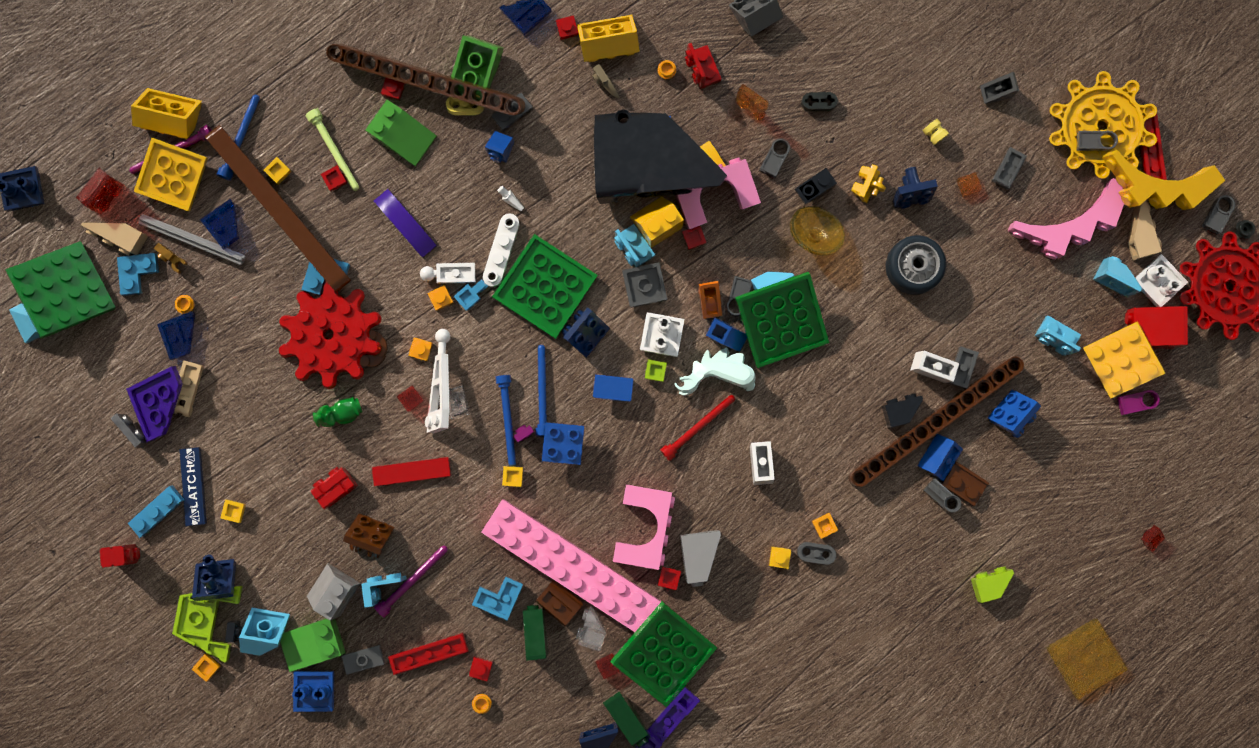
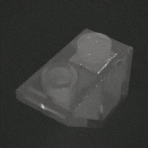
[576,605,606,651]

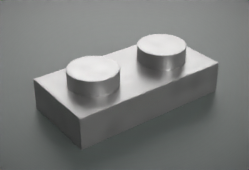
[111,413,147,448]

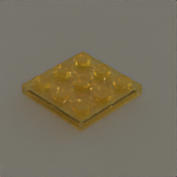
[1045,618,1128,700]

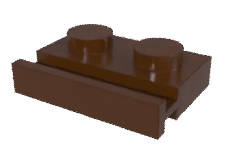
[941,462,989,506]
[535,580,583,626]

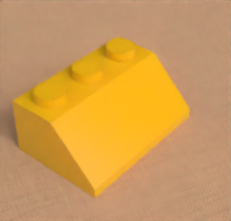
[577,15,640,62]
[131,88,202,139]

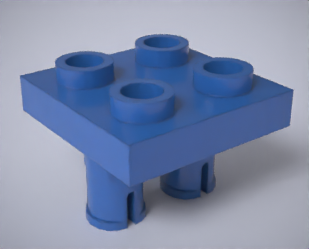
[988,390,1041,438]
[542,422,585,465]
[292,671,334,712]

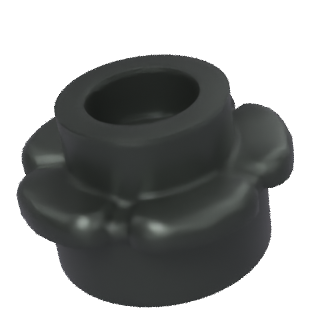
[1236,220,1255,239]

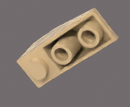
[1128,201,1162,261]
[81,223,148,256]

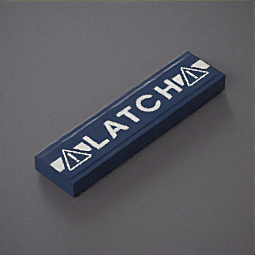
[179,447,207,526]

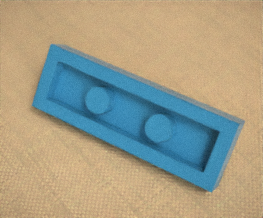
[128,485,184,538]

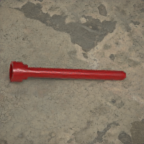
[660,395,735,461]

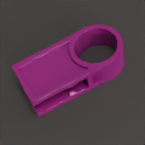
[1117,390,1160,415]

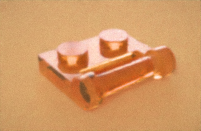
[736,84,769,120]

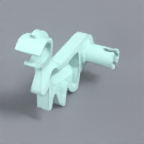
[675,347,756,396]

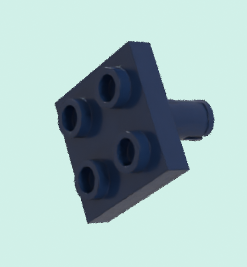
[0,166,45,212]
[892,167,938,209]
[562,307,610,358]
[192,555,236,602]

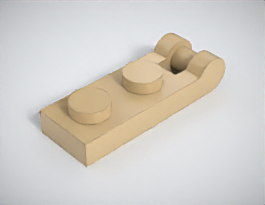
[174,360,204,417]

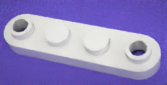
[483,214,519,287]

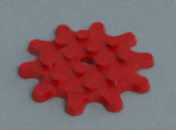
[1179,232,1259,340]
[279,282,382,390]

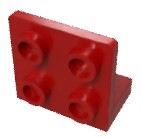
[685,43,721,89]

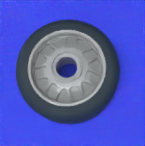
[886,235,946,295]

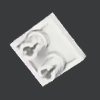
[1135,254,1188,307]
[640,312,684,357]

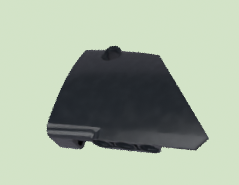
[594,109,727,204]

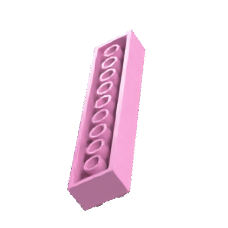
[481,499,661,632]

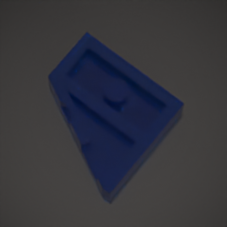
[499,0,552,36]
[200,199,239,250]
[157,311,195,360]

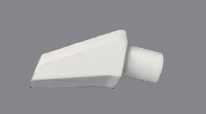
[498,186,524,211]

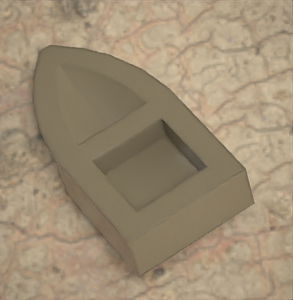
[592,64,620,98]

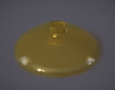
[790,206,845,256]

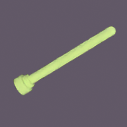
[305,108,359,191]

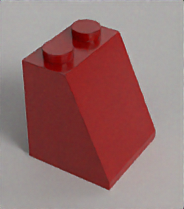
[1125,306,1188,349]

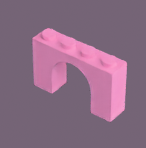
[675,157,761,229]
[613,485,675,570]

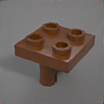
[343,514,395,559]

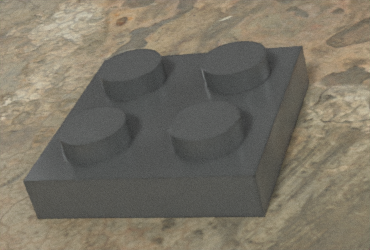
[622,262,667,308]

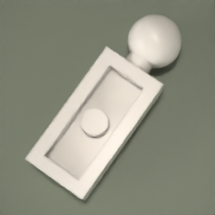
[420,263,476,284]

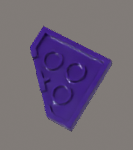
[126,366,183,442]

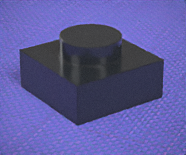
[225,620,242,643]

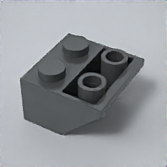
[729,0,783,36]

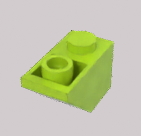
[971,566,1014,603]

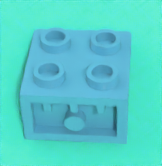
[614,224,655,267]
[1035,316,1081,356]
[361,573,407,607]

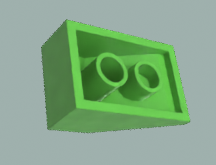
[451,36,504,100]
[365,100,437,167]
[280,618,346,672]

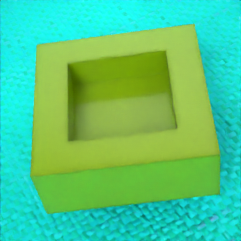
[645,360,667,382]

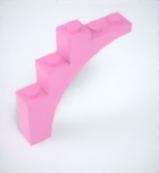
[1008,178,1124,260]

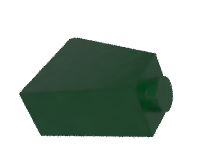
[523,605,548,661]
[603,691,651,748]

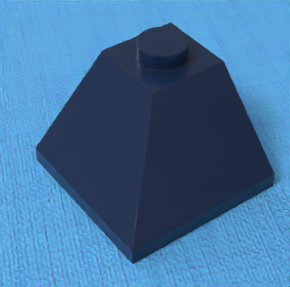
[579,722,619,748]

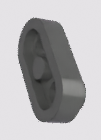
[797,542,836,565]

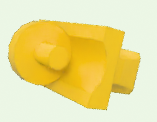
[851,164,886,203]

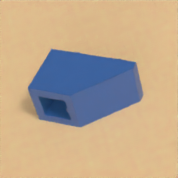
[485,131,514,163]
[706,317,747,352]

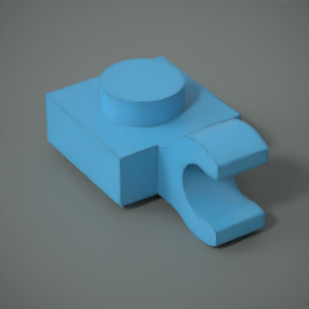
[454,279,488,311]

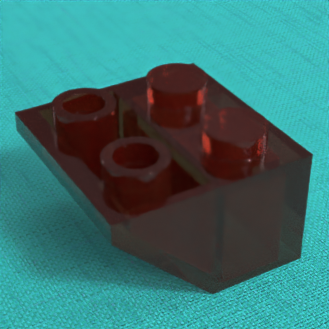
[76,167,124,215]

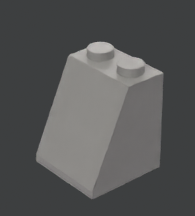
[680,530,721,587]
[307,563,361,621]

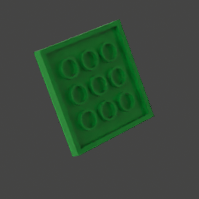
[492,234,598,339]
[5,241,116,339]
[735,272,829,368]
[610,601,717,707]

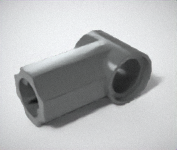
[923,478,961,513]

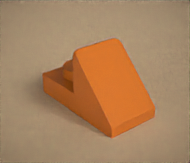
[698,281,722,319]

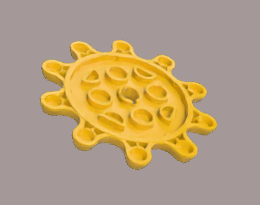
[1049,71,1157,179]

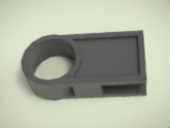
[1077,130,1118,151]
[759,138,790,178]
[1201,195,1235,235]
[726,276,752,316]

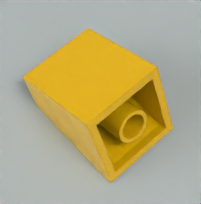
[630,197,684,248]

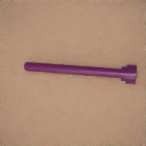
[129,125,212,174]
[374,545,448,618]

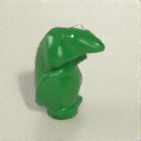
[313,397,362,427]

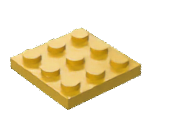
[134,138,208,211]
[1083,321,1166,399]

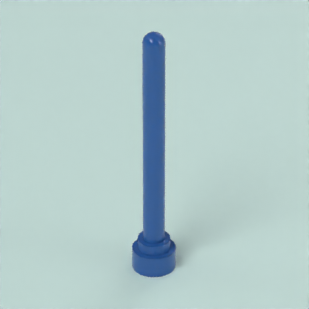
[216,94,260,181]
[535,345,547,437]
[495,375,516,467]

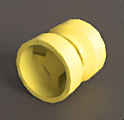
[922,119,949,145]

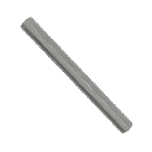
[138,214,245,265]

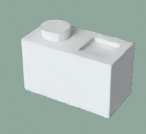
[910,351,959,383]
[750,441,775,485]

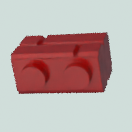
[311,467,358,510]
[100,544,140,568]

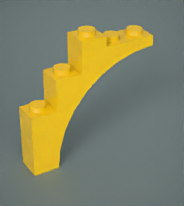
[1102,150,1225,210]

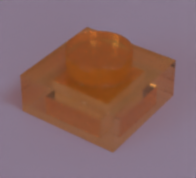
[957,172,982,197]

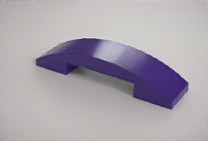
[374,189,437,258]
[636,687,700,748]

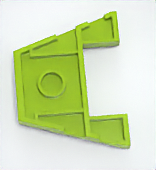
[172,586,243,662]

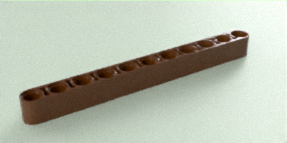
[326,44,525,115]
[204,125,352,293]
[849,357,1024,487]

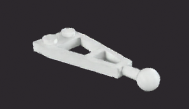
[425,329,450,434]

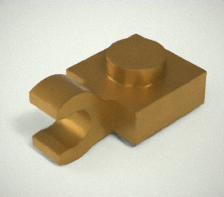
[154,243,188,273]

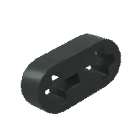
[801,92,838,112]

